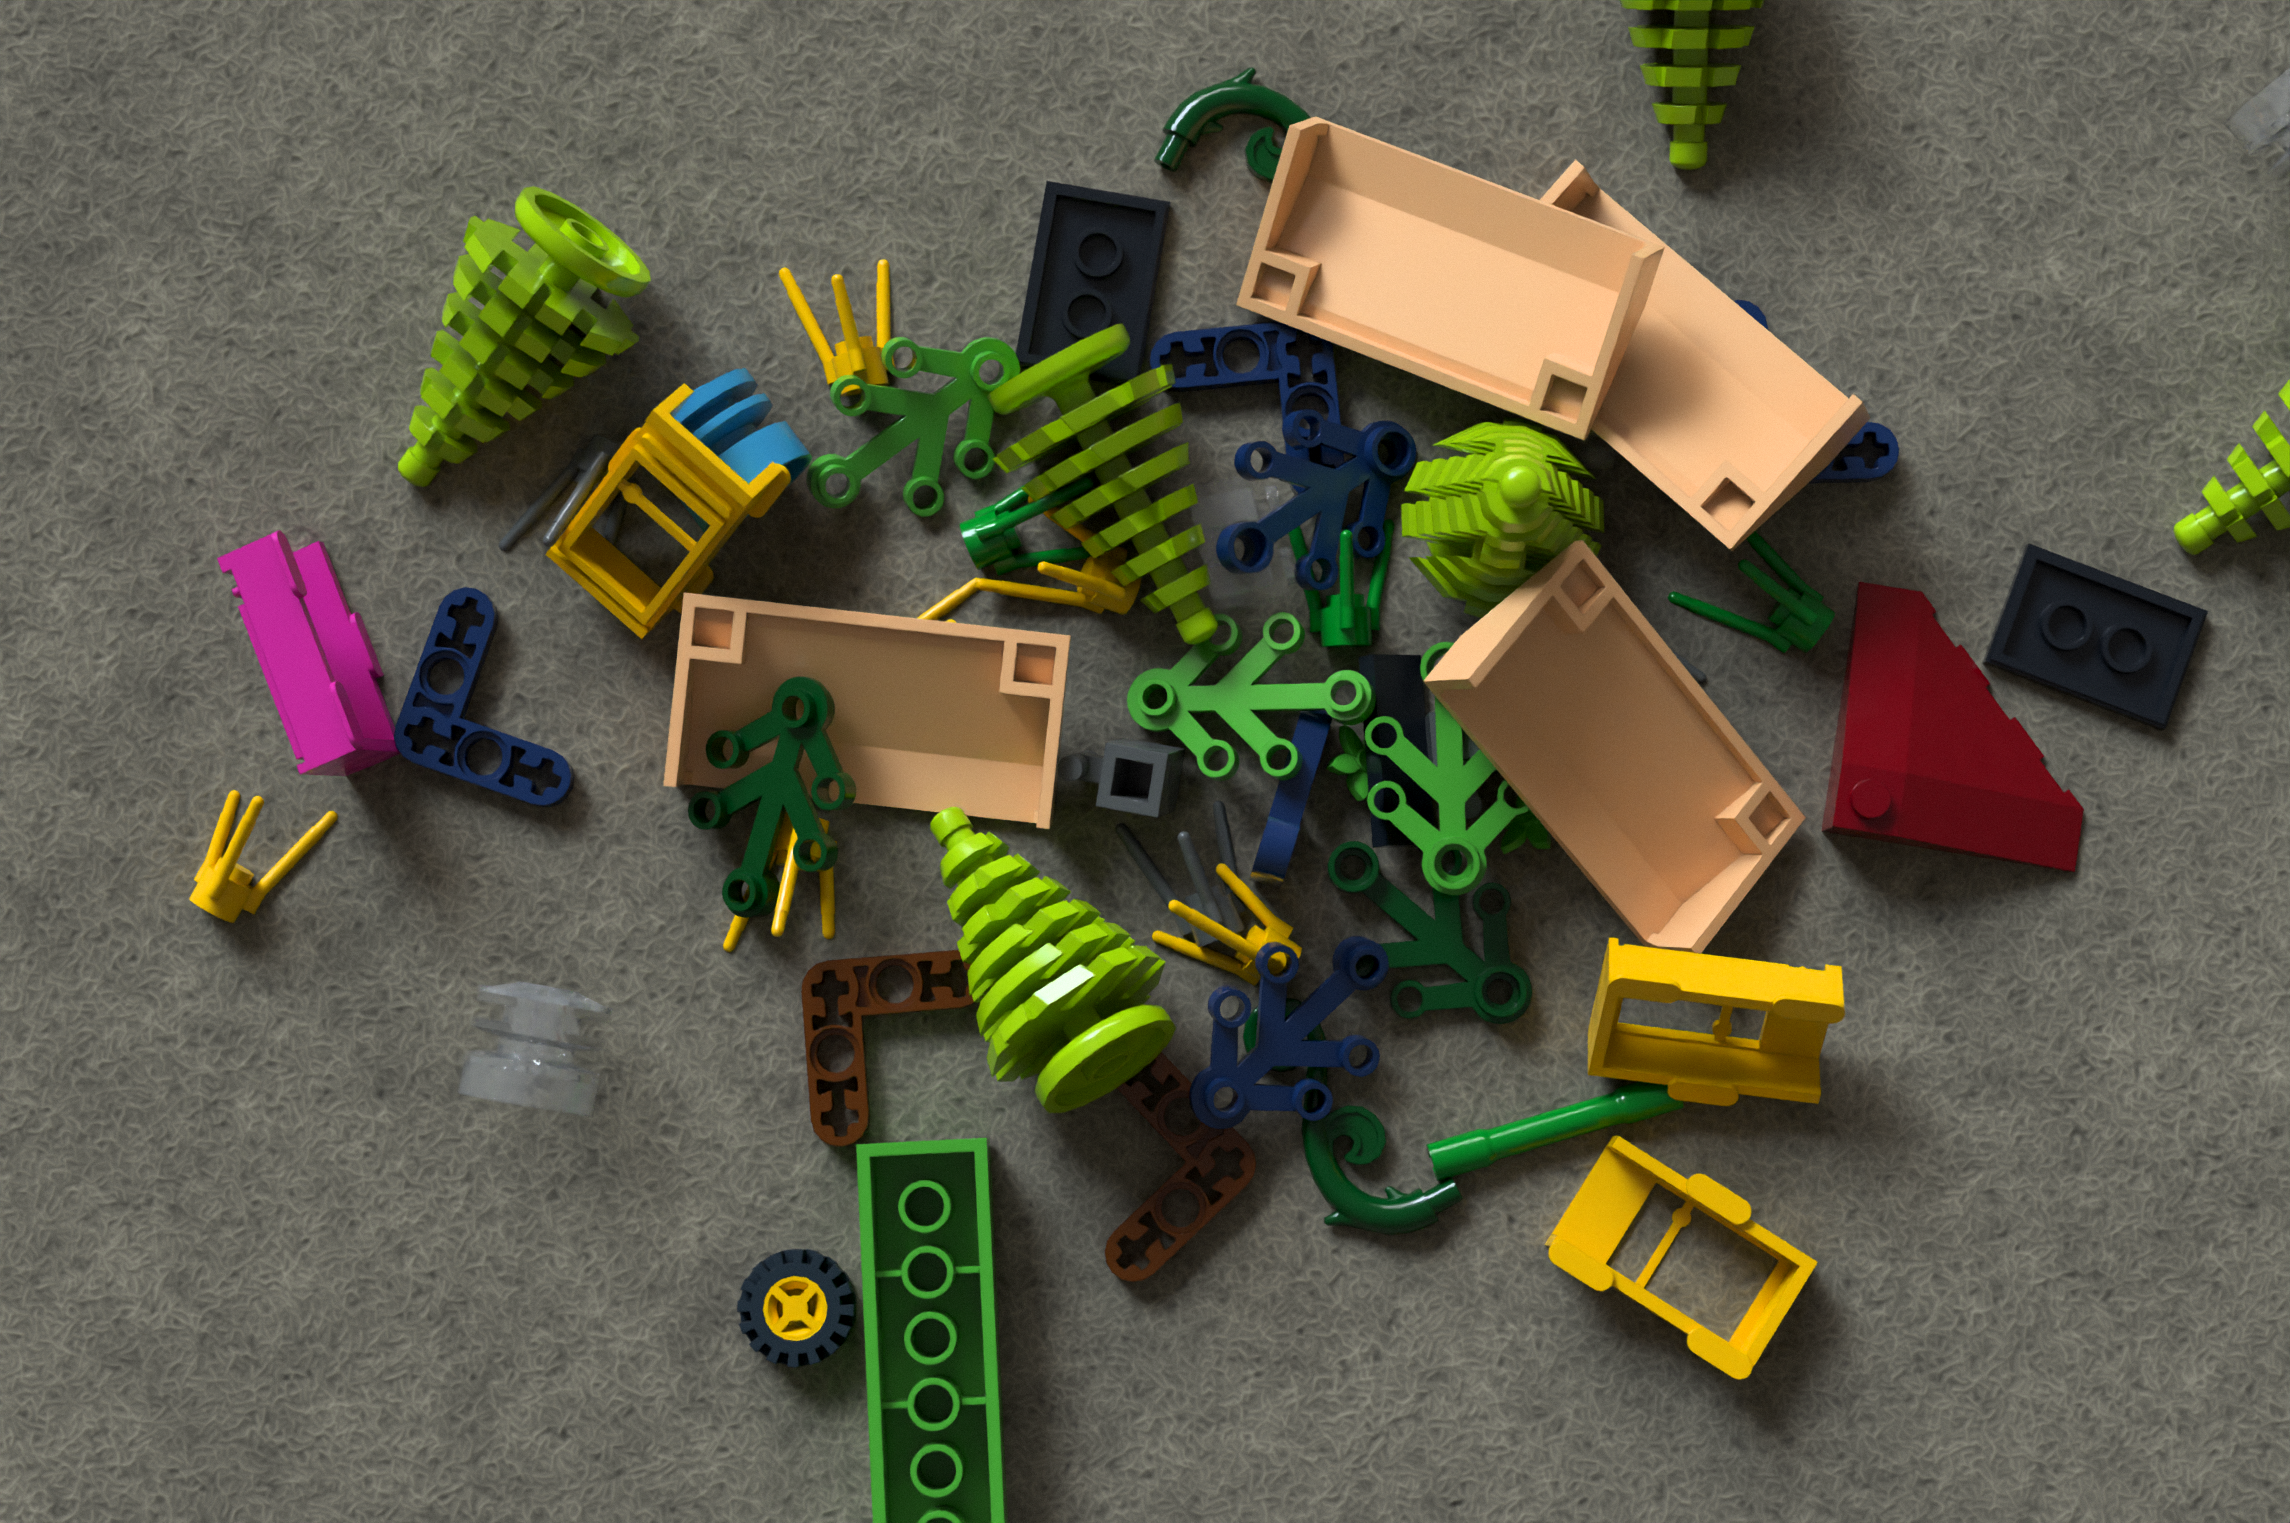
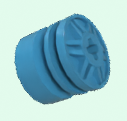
[675,368,812,533]

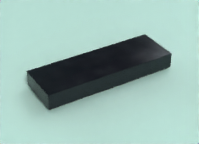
[1358,654,1434,848]

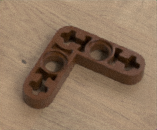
[801,950,976,1147]
[1105,1052,1256,1282]

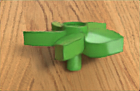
[1326,725,1369,801]
[1501,796,1551,854]

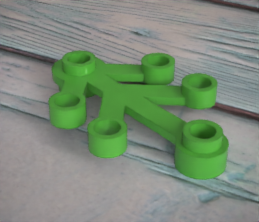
[806,337,1020,517]
[1127,612,1376,781]
[1365,642,1530,895]

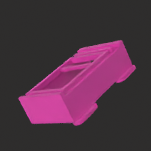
[217,530,401,776]

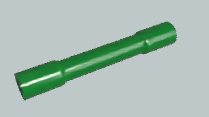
[1426,1081,1684,1181]

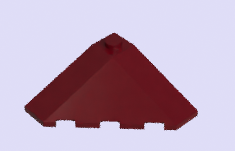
[1821,582,2084,872]

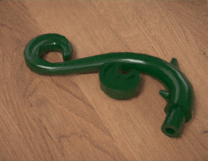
[1154,67,1311,183]
[1243,998,1463,1235]

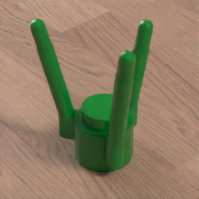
[959,459,1093,576]
[1288,519,1395,647]
[1668,531,1835,653]

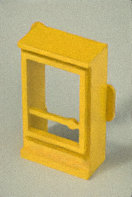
[545,383,791,639]
[1588,937,1845,1106]
[1545,1136,1818,1380]

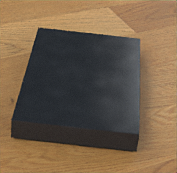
[1016,181,1171,385]
[1982,544,2208,731]

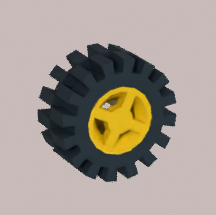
[737,1249,857,1367]

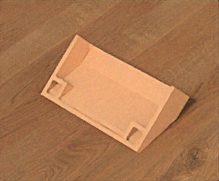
[1236,116,1665,440]
[1540,159,1870,551]
[1423,540,1806,954]
[663,593,1071,829]

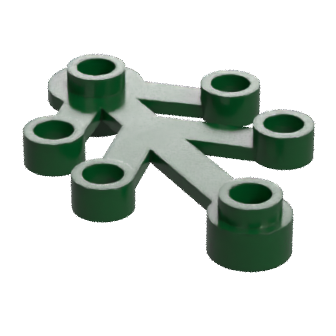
[688,677,856,918]
[1327,841,1532,1024]

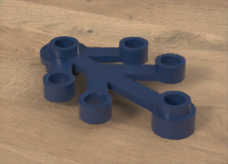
[1216,409,1416,591]
[1189,936,1389,1129]

